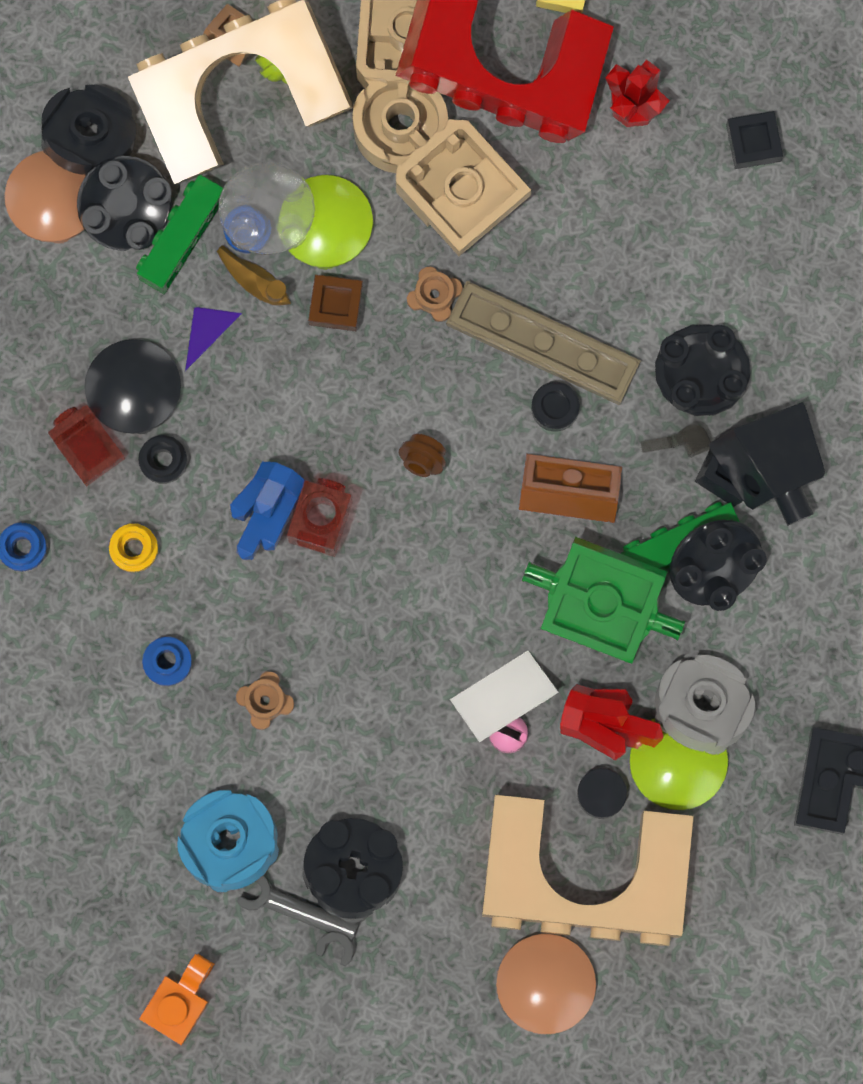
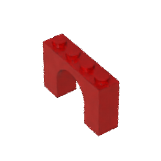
[395,0,614,143]

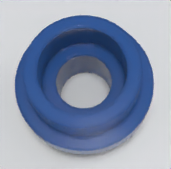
[0,523,47,572]
[142,637,192,686]

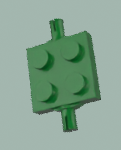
[522,537,685,664]

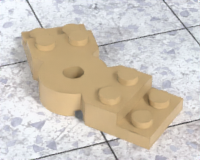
[353,0,531,256]

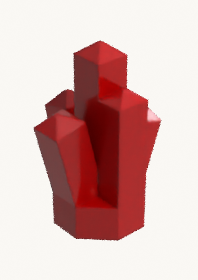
[605,59,670,127]
[560,684,664,760]

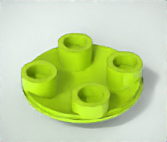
[278,175,373,270]
[629,718,728,810]

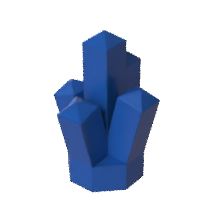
[230,461,306,560]

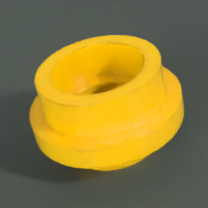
[109,523,158,572]

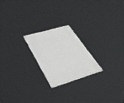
[450,651,559,742]

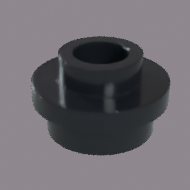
[138,435,187,484]

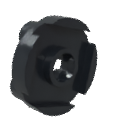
[41,85,136,176]
[303,818,403,919]

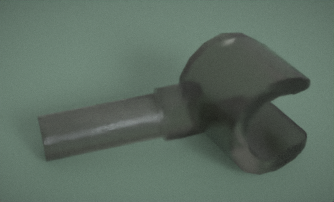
[641,424,711,458]

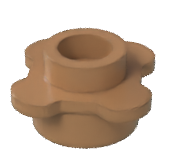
[407,267,463,322]
[236,672,294,730]

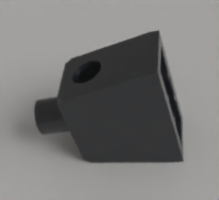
[708,402,825,526]

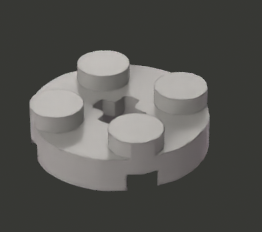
[654,655,755,755]

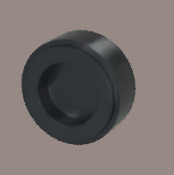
[531,382,580,432]
[577,768,627,819]

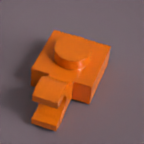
[139,954,215,1045]

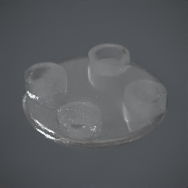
[219,162,315,255]

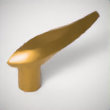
[217,245,291,305]

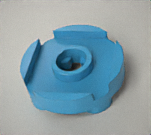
[177,790,279,892]

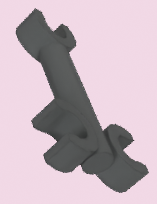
[237,876,368,967]

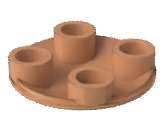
[5,151,85,243]
[496,934,596,1034]

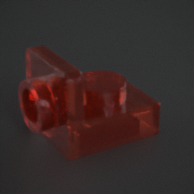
[48,405,125,487]

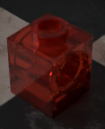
[287,478,353,557]

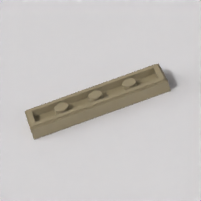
[446,281,641,405]

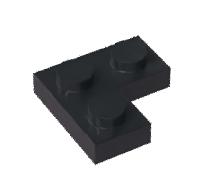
[794,727,863,835]

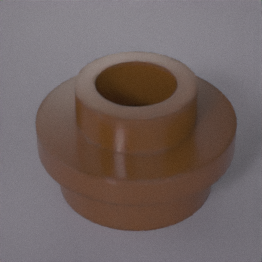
[398,434,446,477]

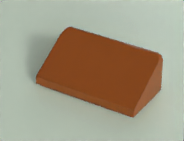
[519,454,622,523]

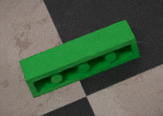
[136,174,227,295]
[620,502,740,570]

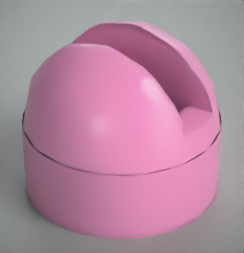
[489,717,528,753]

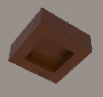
[308,275,363,332]

